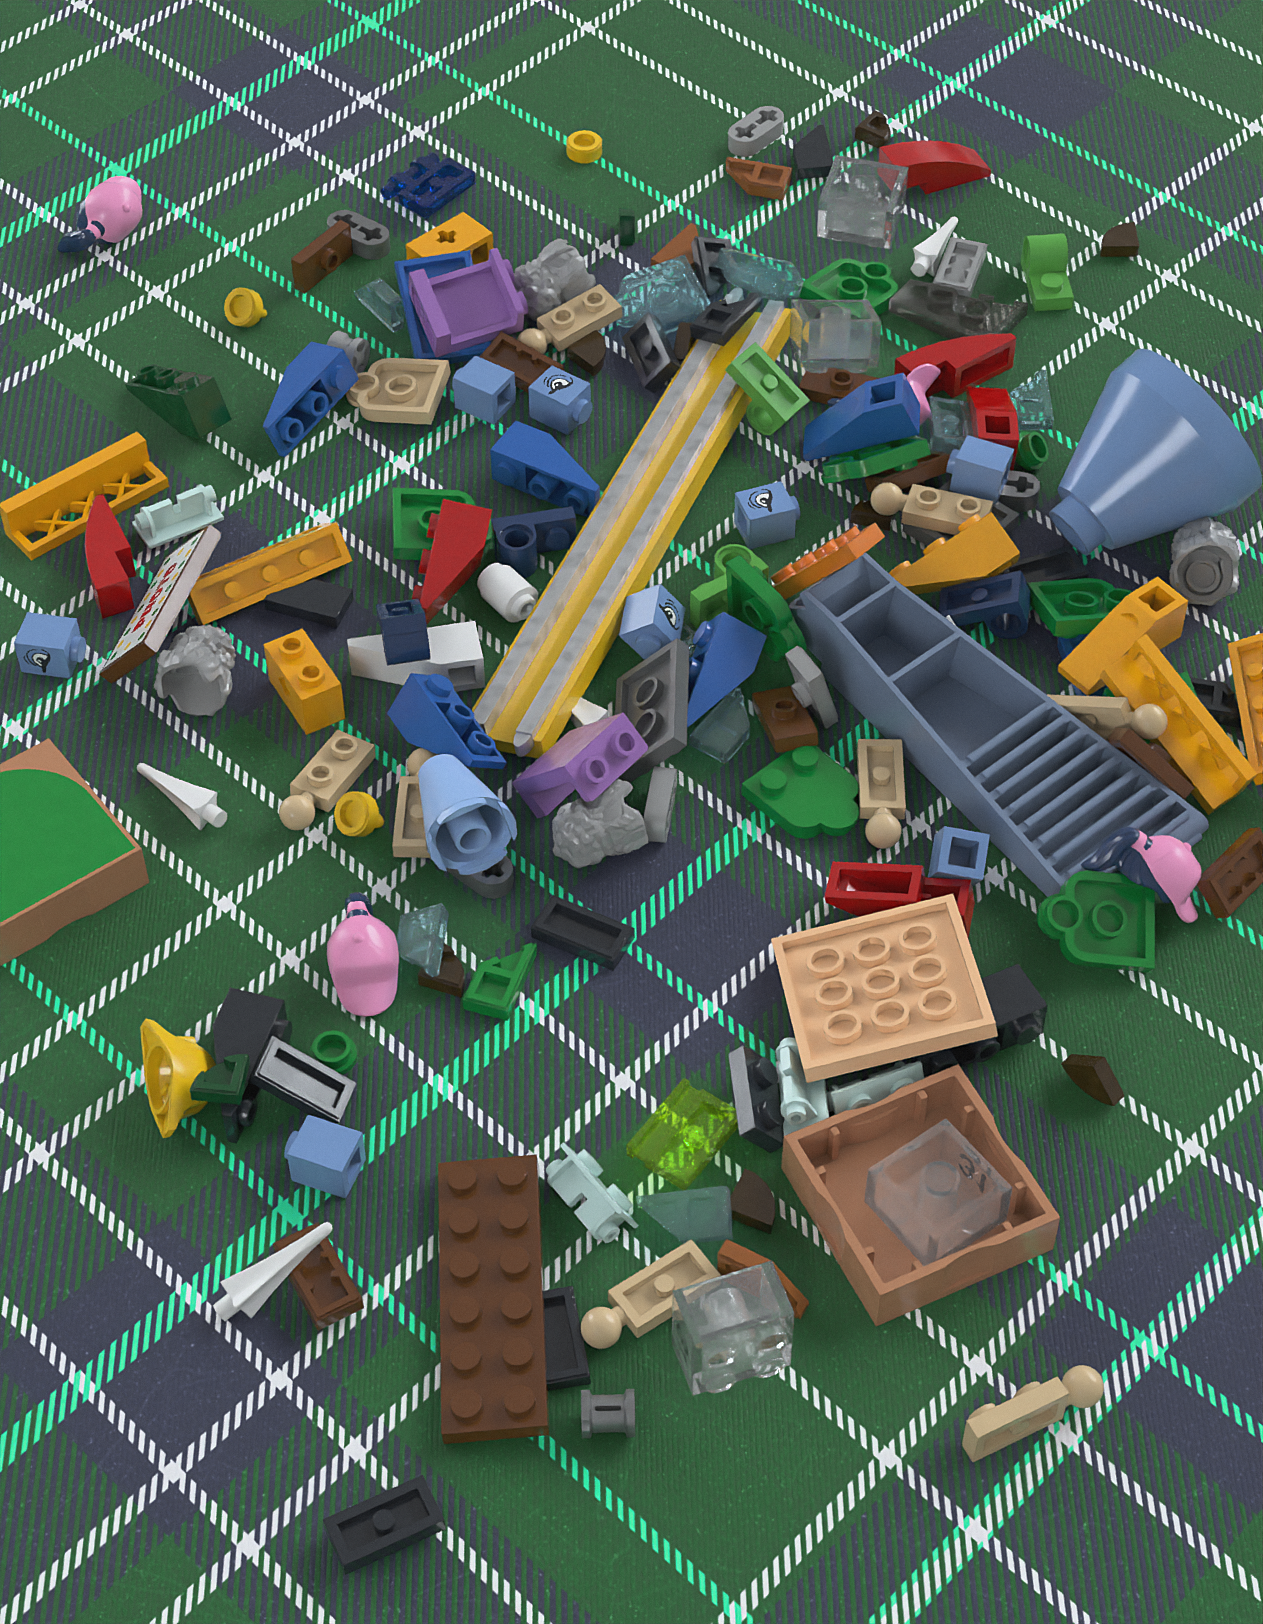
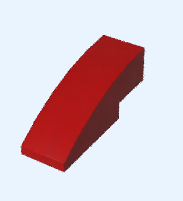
[878,140,991,194]
[894,333,1016,398]
[85,494,136,619]
[824,861,975,937]

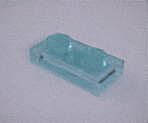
[927,396,974,455]

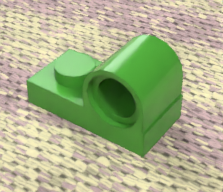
[1020,233,1074,311]
[725,342,810,435]
[690,544,769,629]

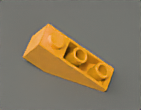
[889,512,1020,594]
[1058,576,1188,696]

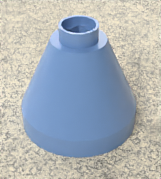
[1049,349,1262,555]

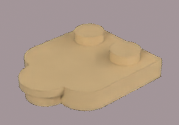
[346,358,451,425]

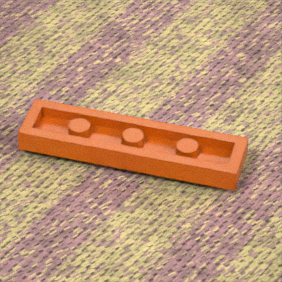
[770,523,885,600]

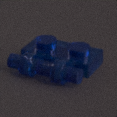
[380,152,476,219]

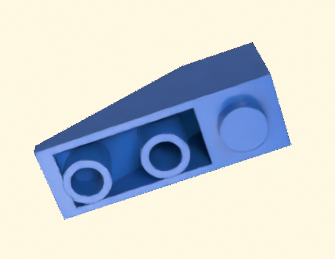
[263,341,359,457]
[803,373,920,461]
[490,421,600,518]
[687,612,767,727]
[387,673,507,769]

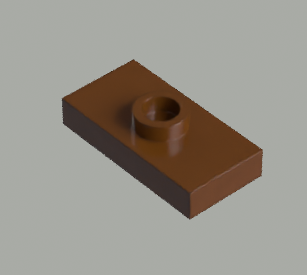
[291,220,353,294]
[480,331,565,393]
[798,362,880,404]
[865,451,950,492]
[752,686,818,753]
[1106,728,1195,799]
[1197,827,1263,919]
[272,1222,364,1331]

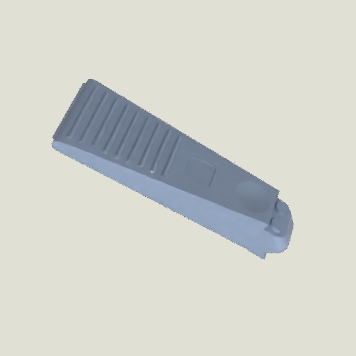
[789,553,1209,897]

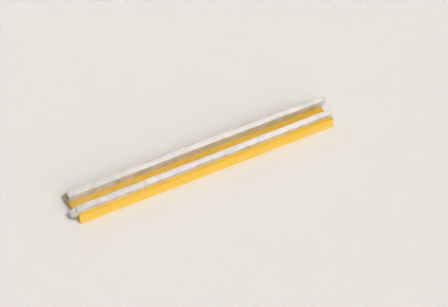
[472,287,794,759]

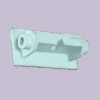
[132,484,224,550]
[775,1038,829,1136]
[827,1061,924,1115]
[546,1142,639,1243]

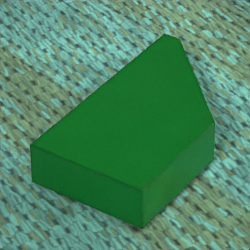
[463,943,537,1021]

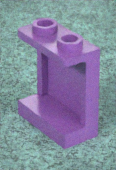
[409,248,528,357]
[512,712,648,818]

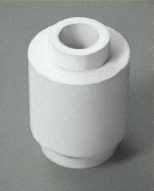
[477,563,538,622]

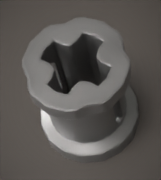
[581,1389,635,1438]

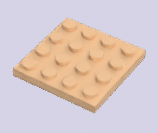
[771,894,998,1083]

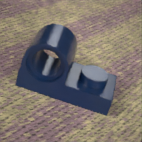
[491,506,576,578]
[938,571,1031,639]
[376,599,431,666]

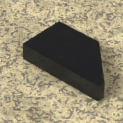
[792,125,835,179]

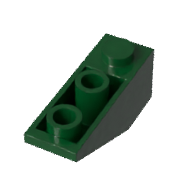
[125,364,232,438]

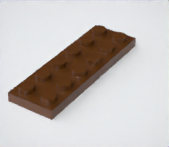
[438,1154,549,1444]

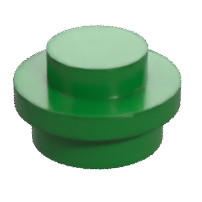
[1015,431,1049,471]
[309,1030,357,1075]

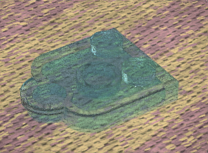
[717,248,804,301]
[613,254,710,334]

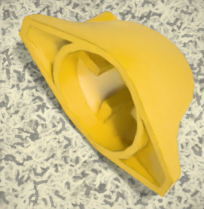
[140,1019,216,1138]

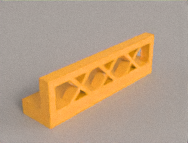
[0,432,169,561]
[187,522,352,625]
[1227,633,1263,786]
[1100,634,1258,815]

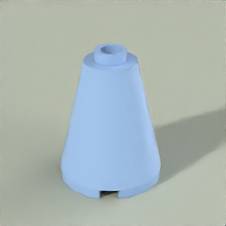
[418,754,517,875]

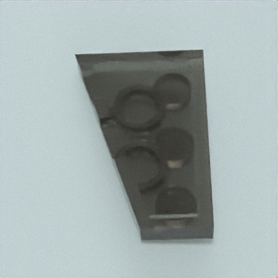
[889,279,1028,340]

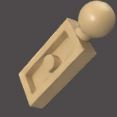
[517,284,623,354]
[871,482,993,535]
[1047,694,1168,741]
[279,730,375,830]
[857,739,906,849]
[392,748,438,858]
[581,1239,721,1349]
[962,1365,1104,1462]

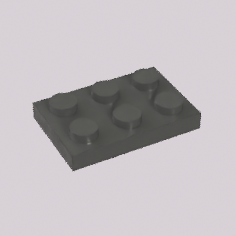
[615,638,689,783]

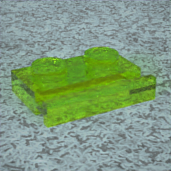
[627,1078,738,1191]

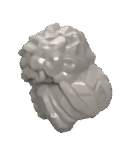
[512,239,596,321]
[1169,516,1240,606]
[154,625,236,716]
[552,779,648,868]

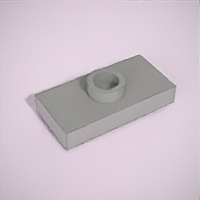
[932,237,988,302]
[785,646,838,729]

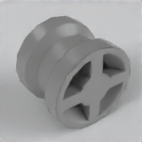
[326,330,370,374]

